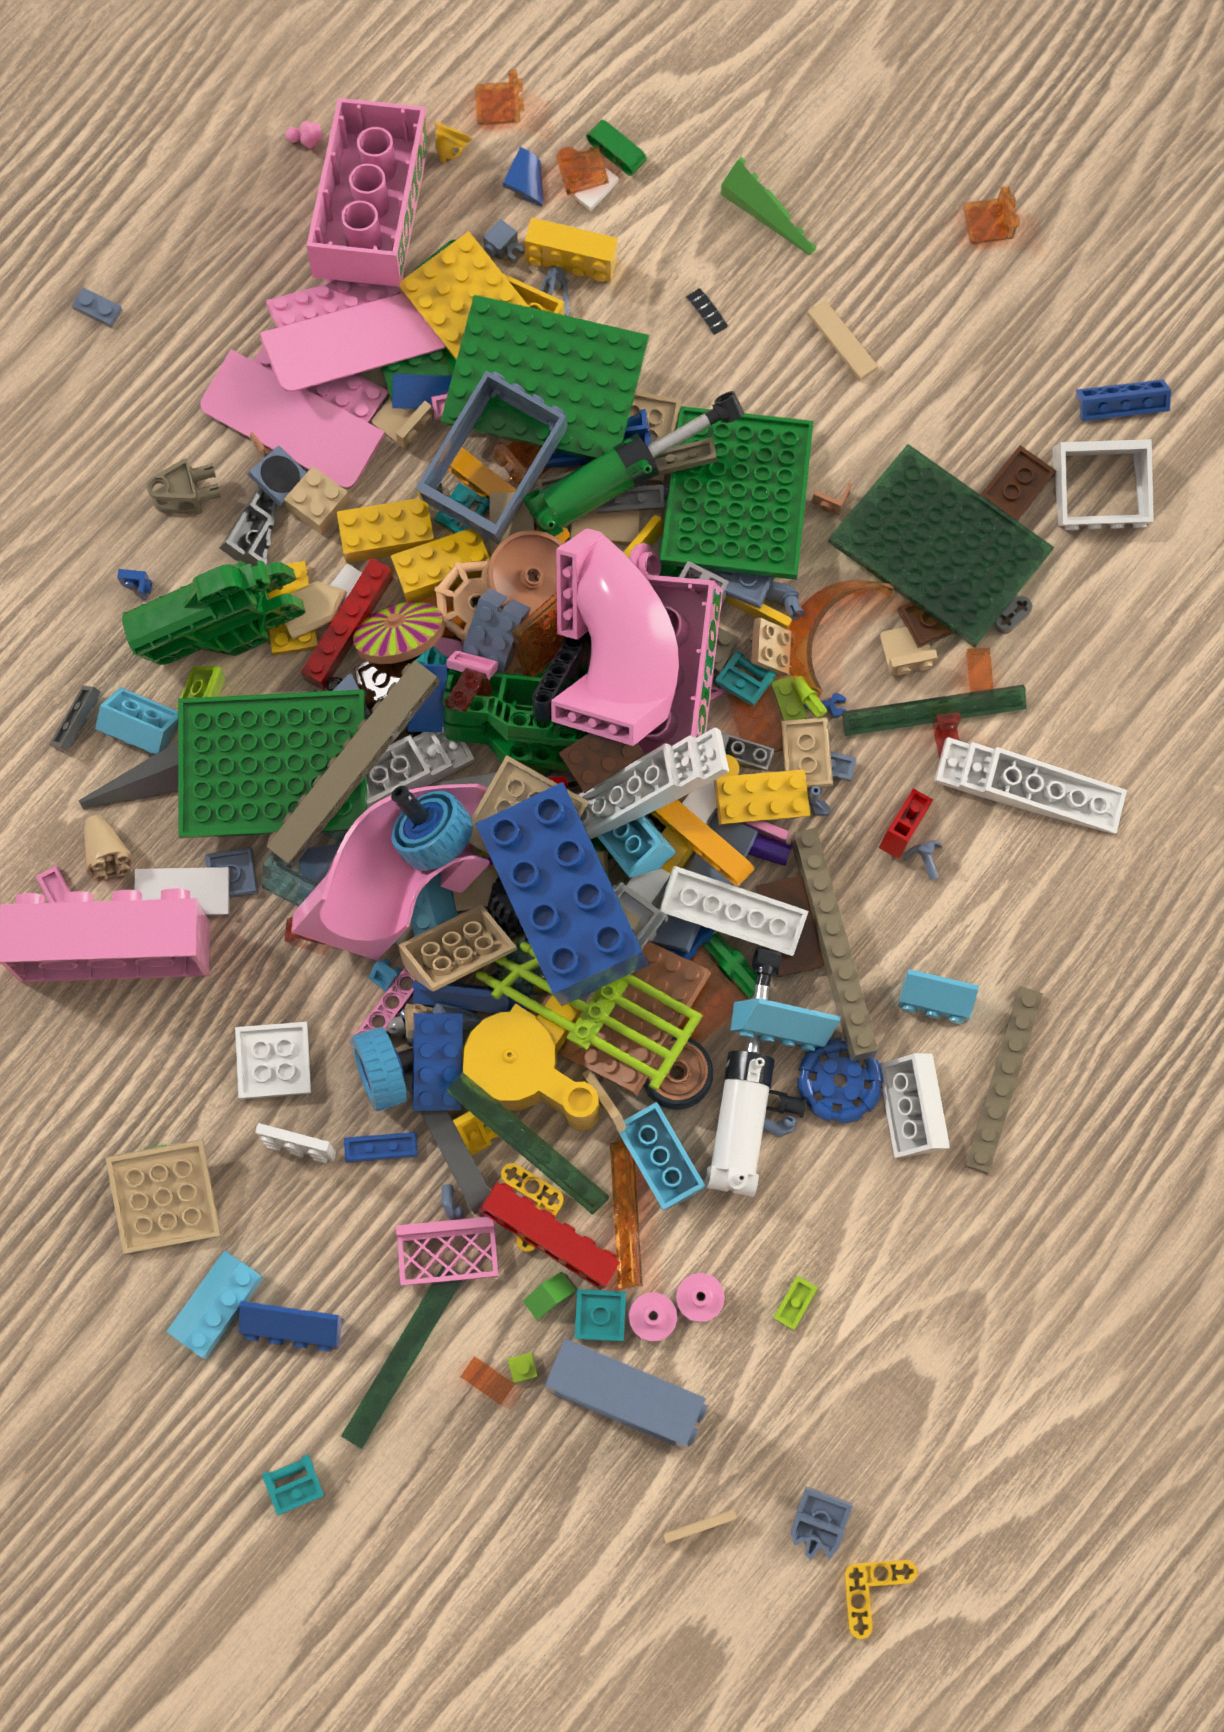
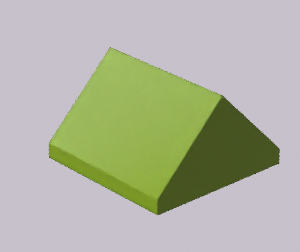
[176,666,226,709]

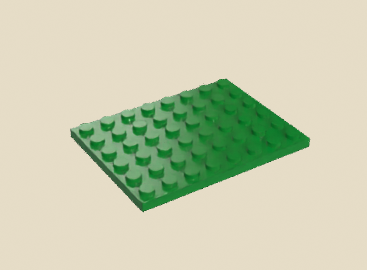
[440,295,649,460]
[660,406,814,580]
[178,689,367,839]

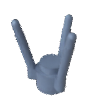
[540,266,570,316]

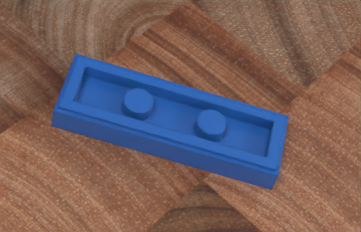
[344,1132,418,1163]

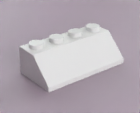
[880,1053,950,1158]

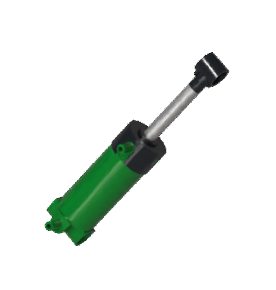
[523,391,744,537]

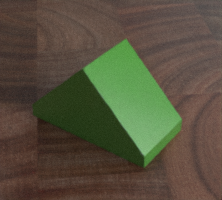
[523,1271,576,1321]

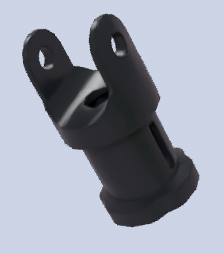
[766,1090,808,1118]

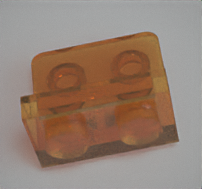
[475,70,524,125]
[963,186,1020,244]
[494,441,550,485]

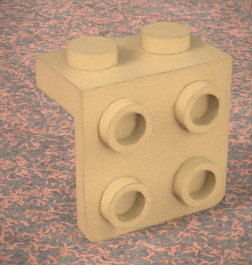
[372,400,433,449]
[880,627,938,676]

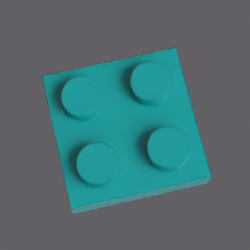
[575,1289,626,1342]

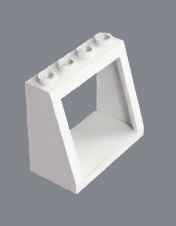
[1052,439,1154,530]

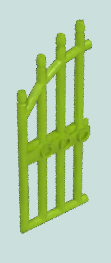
[476,942,703,1090]

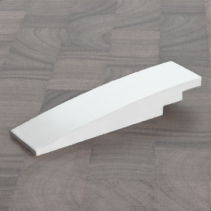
[579,727,729,839]
[367,729,475,809]
[934,737,1127,834]

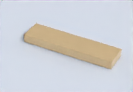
[807,300,878,381]

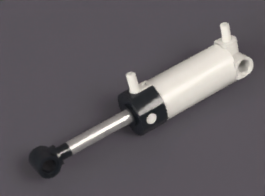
[705,947,782,1197]

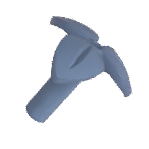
[807,786,830,816]
[904,840,942,880]

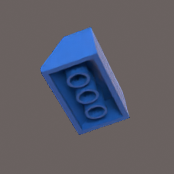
[239,1301,343,1352]

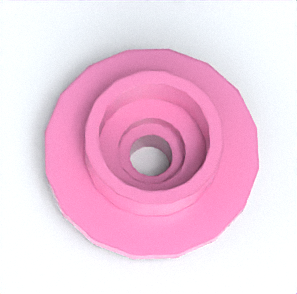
[629,543,661,576]
[676,1273,725,1322]
[629,1292,677,1342]

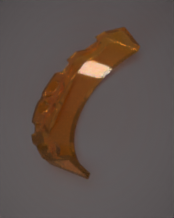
[789,580,895,700]

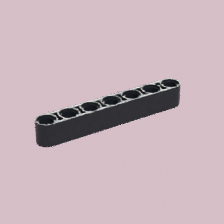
[532,631,591,722]

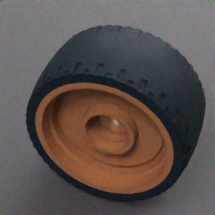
[643,1036,713,1110]

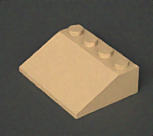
[398,904,517,991]

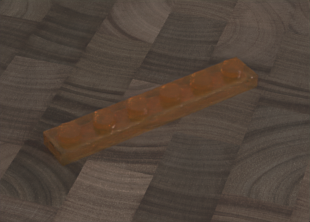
[610,1141,643,1289]

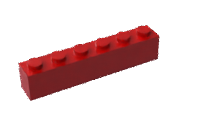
[301,558,394,691]
[478,1182,620,1290]

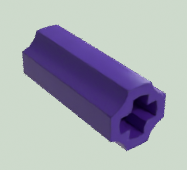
[748,835,792,866]

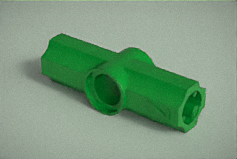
[702,932,757,999]

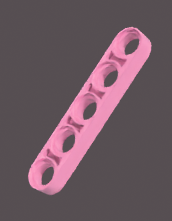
[355,967,415,1035]

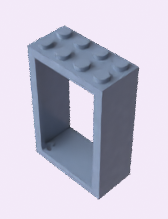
[415,370,568,544]
[545,1338,708,1450]

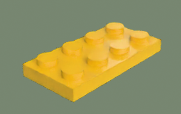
[267,561,318,656]
[714,769,810,825]

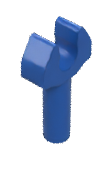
[803,693,847,718]

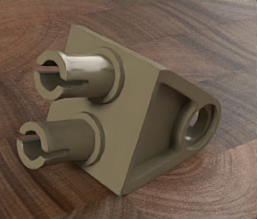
[147,458,221,514]

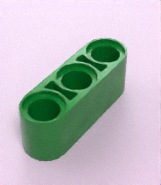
[586,119,647,176]

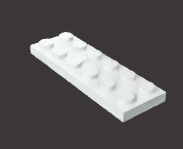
[659,866,809,956]

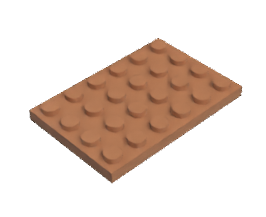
[560,936,711,1095]

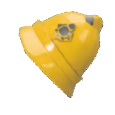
[434,121,473,164]

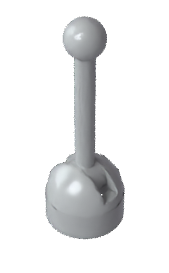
[349,1016,406,1045]

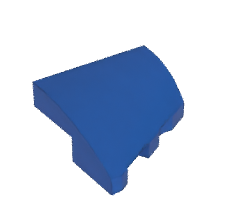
[503,147,543,206]

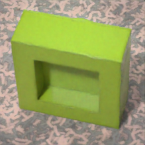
[508,1352,538,1383]

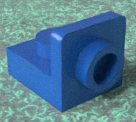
[117,569,152,600]

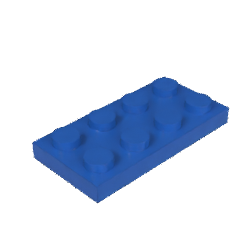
[412,1013,463,1111]

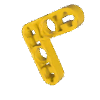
[501,1163,564,1253]
[844,1560,918,1639]

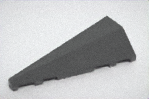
[219,486,278,566]
[79,741,178,810]

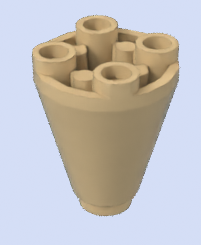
[84,815,133,883]

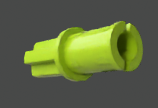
[791,676,827,718]

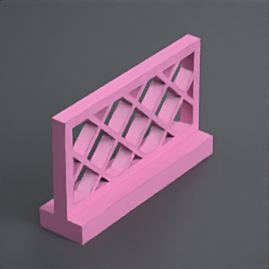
[396,1217,499,1286]

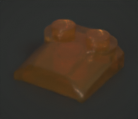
[556,147,609,195]

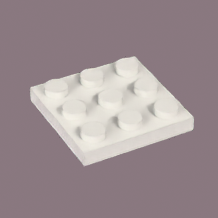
[235,1022,312,1100]
[255,1123,336,1164]

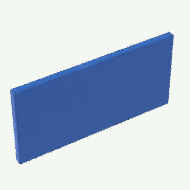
[392,374,452,409]
[407,664,447,733]

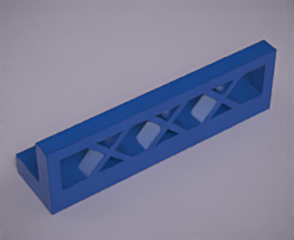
[1076,379,1171,421]
[412,980,510,1013]

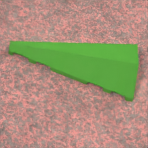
[720,156,817,255]

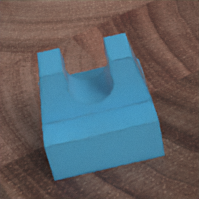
[368,958,401,992]

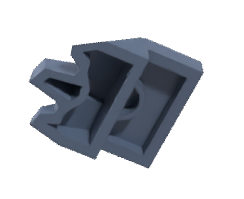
[791,1486,853,1560]

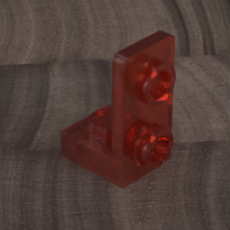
[445,668,492,712]
[932,712,961,761]

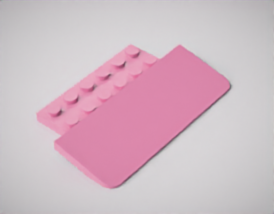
[260,280,446,392]
[200,347,389,488]

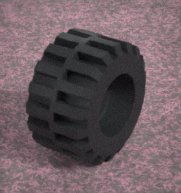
[487,877,526,935]

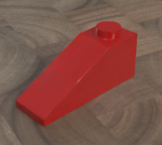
[879,788,934,859]

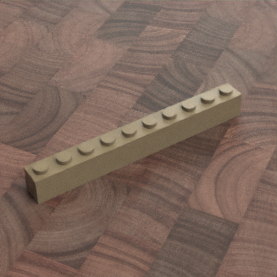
[266,660,440,867]
[791,828,878,1063]

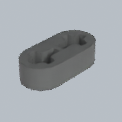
[994,596,1032,634]

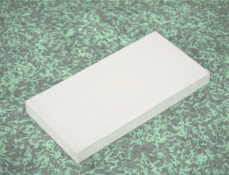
[134,867,230,915]

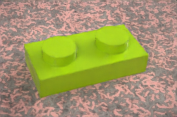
[771,676,807,721]
[772,1275,818,1331]

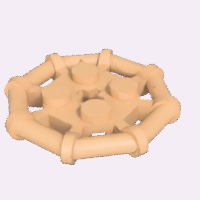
[434,559,502,643]

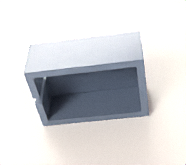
[461,588,531,673]

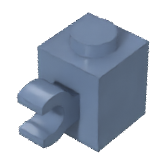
[483,219,524,263]

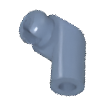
[763,1116,797,1137]
[441,1184,463,1220]

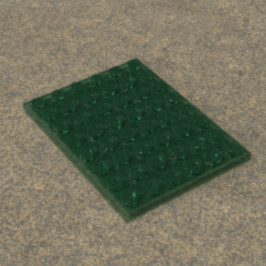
[828,444,1054,648]

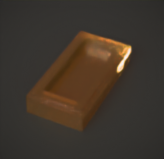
[966,648,994,695]
[460,1356,515,1405]

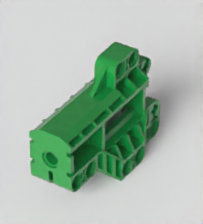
[122,560,306,665]
[443,662,589,776]

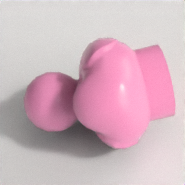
[285,121,323,149]

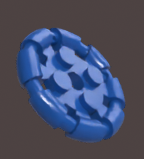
[797,1038,883,1124]

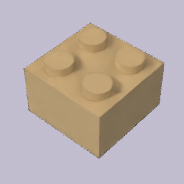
[284,466,350,535]

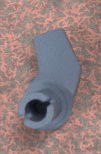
[764,581,804,620]

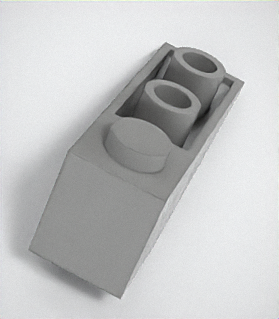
[707,728,774,771]

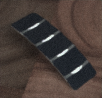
[686,288,728,335]

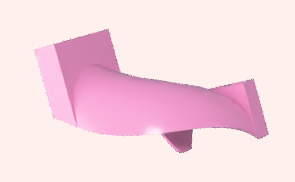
[551,528,679,746]
[292,784,489,960]

